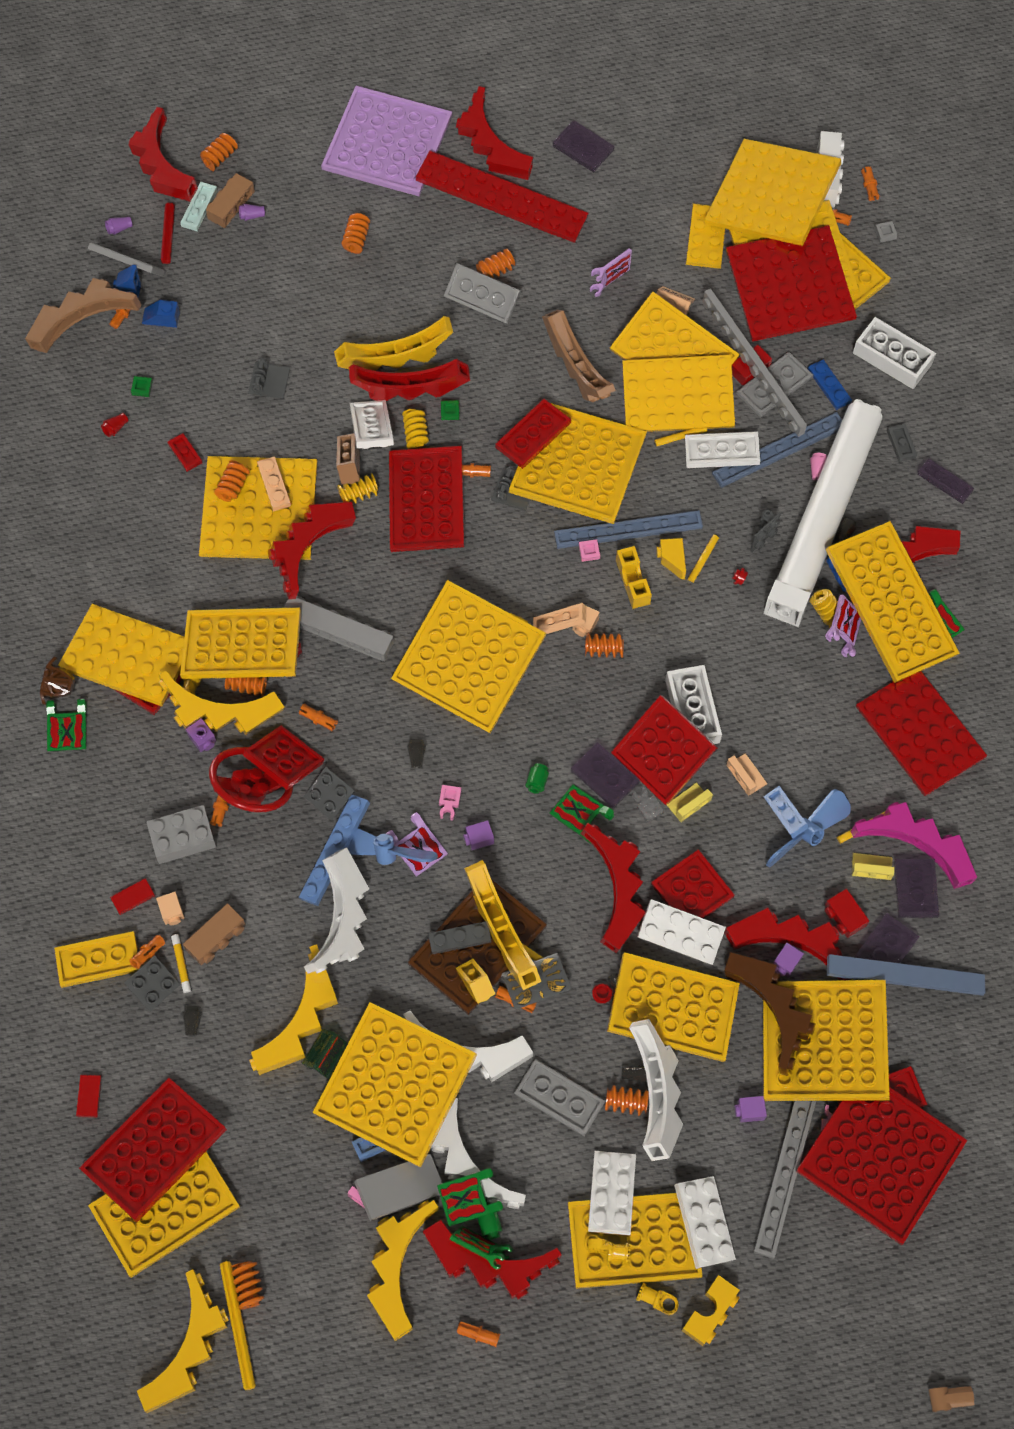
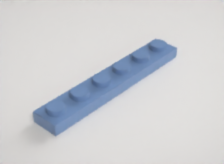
[299,795,370,906]

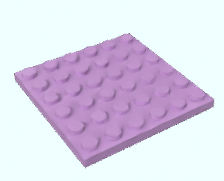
[321,86,452,196]

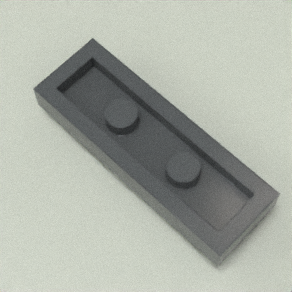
[428,922,491,954]

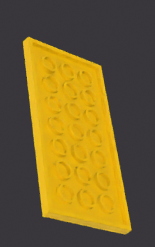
[825,521,959,683]

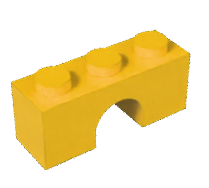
[616,546,652,609]
[682,1275,740,1346]

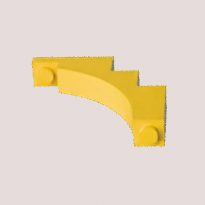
[249,944,338,1075]

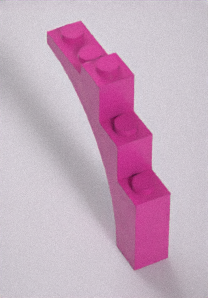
[851,802,977,889]

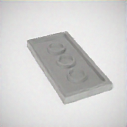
[88,243,165,277]
[444,263,521,324]
[736,352,813,418]
[514,1059,605,1137]
[354,1154,443,1221]

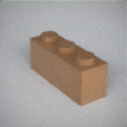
[206,173,255,228]
[336,433,360,484]
[183,903,245,965]

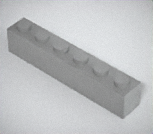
[284,596,394,662]

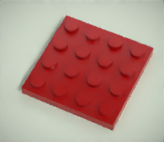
[611,695,718,805]

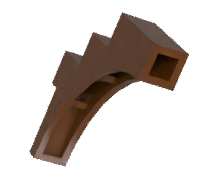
[724,952,816,1076]

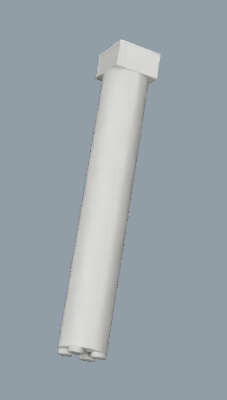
[764,399,882,627]

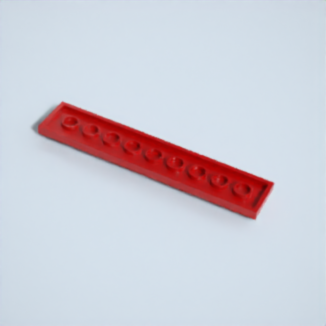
[416,150,589,243]

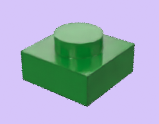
[131,376,153,397]
[441,400,459,420]

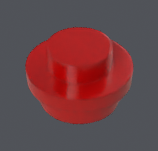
[732,567,748,585]
[592,984,612,1004]

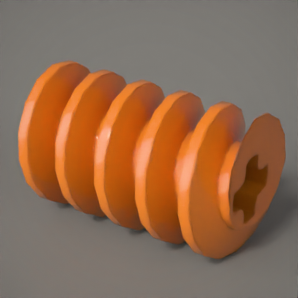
[200,133,238,171]
[342,213,370,254]
[476,249,515,279]
[214,460,250,502]
[585,633,624,658]
[225,677,267,697]
[605,1085,649,1116]
[231,1261,264,1310]

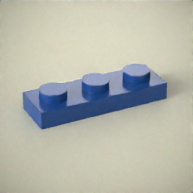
[808,360,852,410]

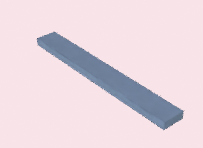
[712,412,842,488]
[554,510,703,549]
[827,954,985,996]

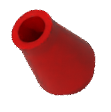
[101,413,129,437]

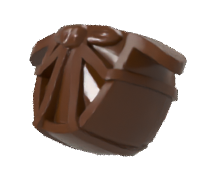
[40,656,75,705]

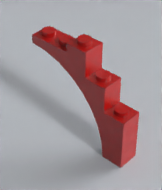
[456,86,533,180]
[129,107,198,202]
[349,359,470,401]
[268,502,356,600]
[901,526,961,563]
[581,823,646,953]
[724,908,851,981]
[423,1220,562,1300]

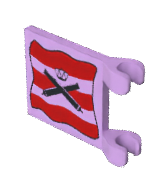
[590,248,632,297]
[825,595,861,657]
[386,812,448,877]

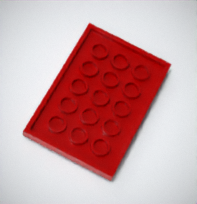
[389,446,465,552]
[856,671,987,796]
[79,1078,227,1223]

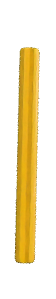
[220,1261,255,1390]

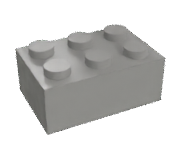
[147,805,216,864]

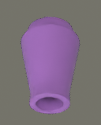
[239,203,265,221]
[105,217,132,235]

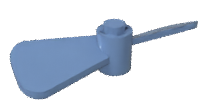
[766,789,851,868]
[348,828,438,865]

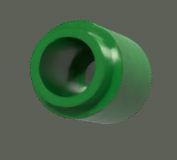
[525,763,549,794]
[477,1212,503,1240]

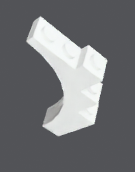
[304,848,369,974]
[403,1011,533,1082]
[629,1019,683,1161]
[431,1098,526,1209]

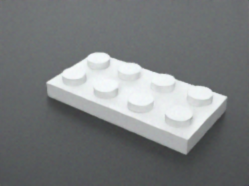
[350,400,394,449]
[685,432,760,468]
[637,899,726,965]
[588,1151,636,1235]
[674,1176,736,1269]

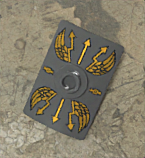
[502,953,571,1009]

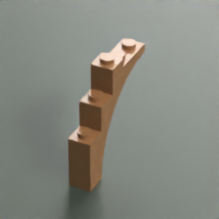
[25,278,141,353]
[542,309,616,402]

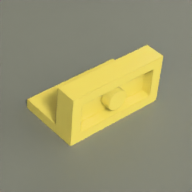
[667,783,713,822]
[852,853,894,880]

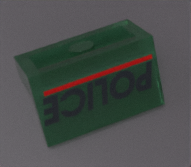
[302,1029,348,1079]

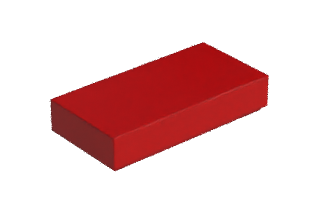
[110,878,155,915]
[76,1075,102,1118]

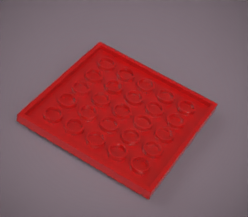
[726,225,857,342]
[795,1087,968,1245]

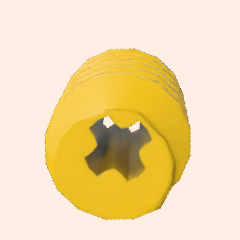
[402,409,429,449]
[337,473,378,504]
[809,589,838,628]

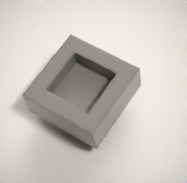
[875,221,898,243]

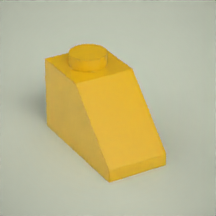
[656,538,686,579]
[456,959,495,1003]

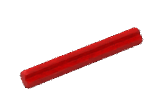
[161,203,175,264]

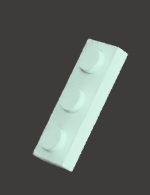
[180,182,217,231]

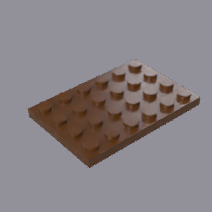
[408,879,547,1015]

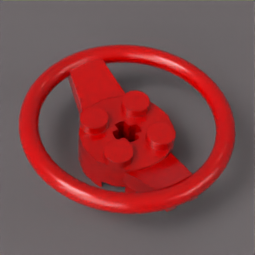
[209,747,293,812]

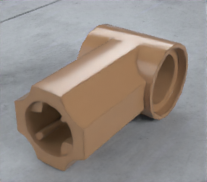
[929,1386,974,1412]

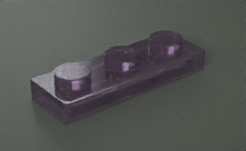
[917,458,974,504]

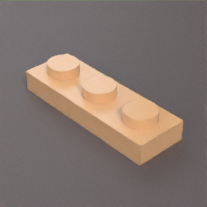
[257,456,291,511]
[533,603,586,634]

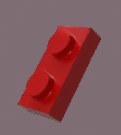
[167,433,202,472]

